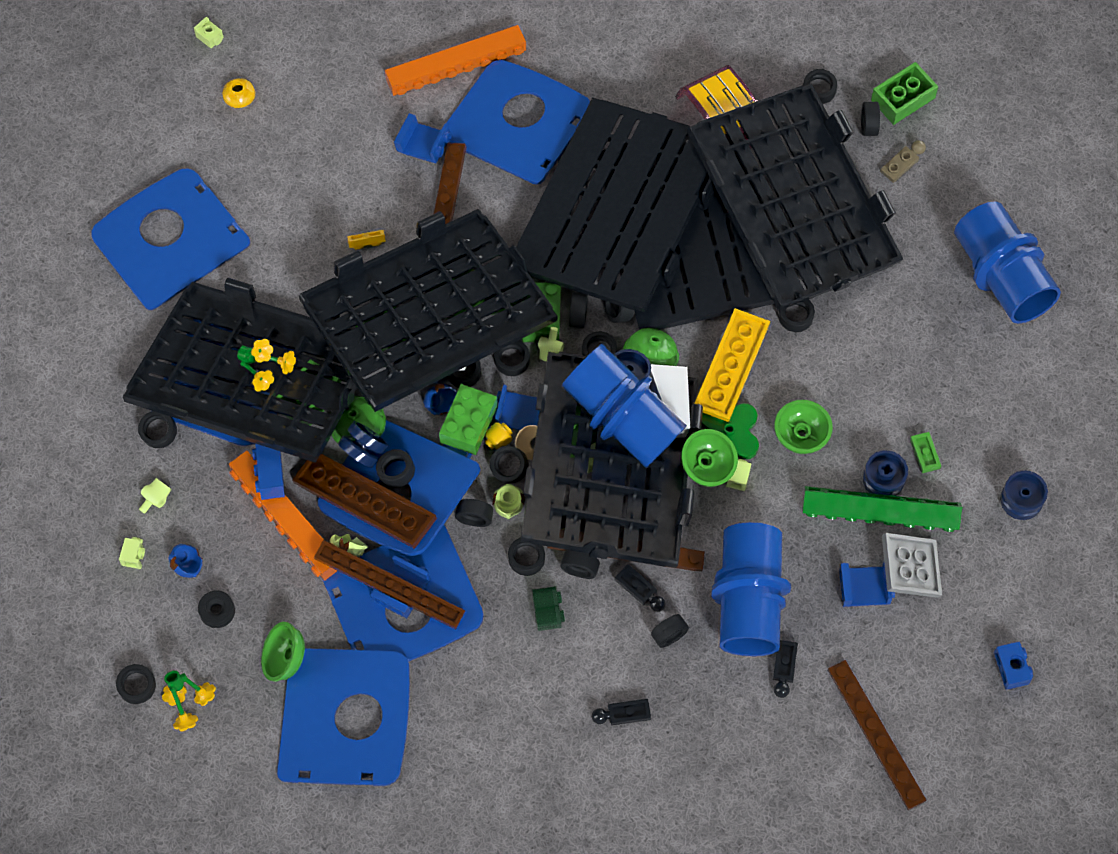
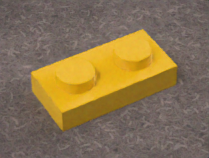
[347,230,386,249]

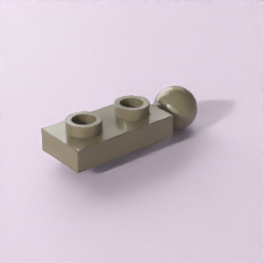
[880,140,926,183]

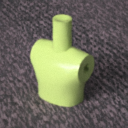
[538,327,564,361]
[139,478,172,513]

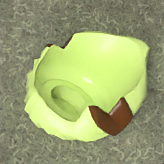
[492,484,525,519]
[329,534,368,558]

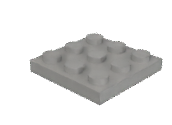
[882,533,942,598]

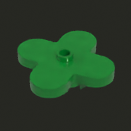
[701,403,759,459]

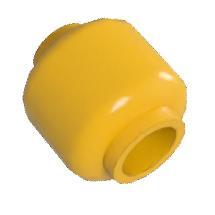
[484,422,513,450]

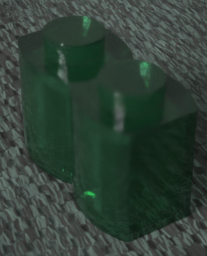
[532,586,565,631]

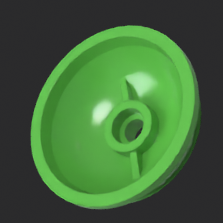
[623,328,679,366]
[332,396,386,443]
[774,400,833,454]
[681,429,738,487]
[261,622,305,682]

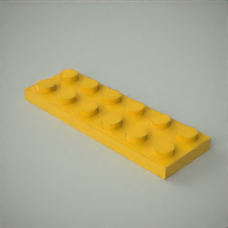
[694,308,770,422]

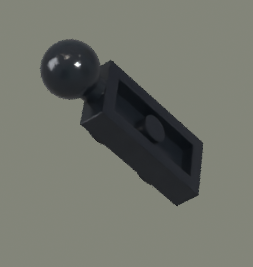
[615,564,666,612]
[773,640,798,698]
[591,699,651,726]

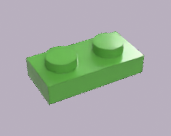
[910,432,941,473]

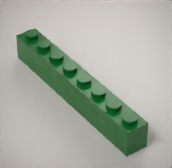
[802,486,963,532]

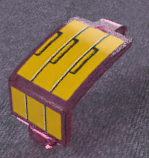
[675,65,757,149]

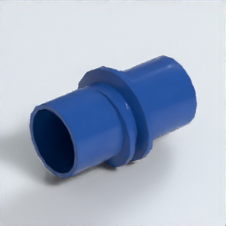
[954,201,1061,324]
[562,344,687,468]
[711,522,791,656]

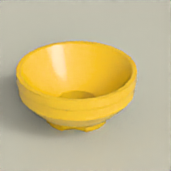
[223,78,255,108]

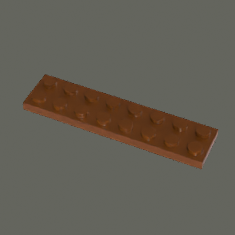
[292,454,437,549]

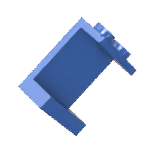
[394,113,451,163]
[492,385,539,431]
[370,555,430,619]
[839,563,895,607]

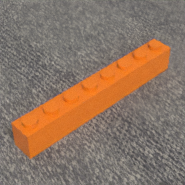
[385,25,526,96]
[229,451,337,581]

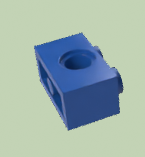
[994,642,1033,690]

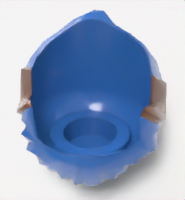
[423,384,458,416]
[168,544,203,578]

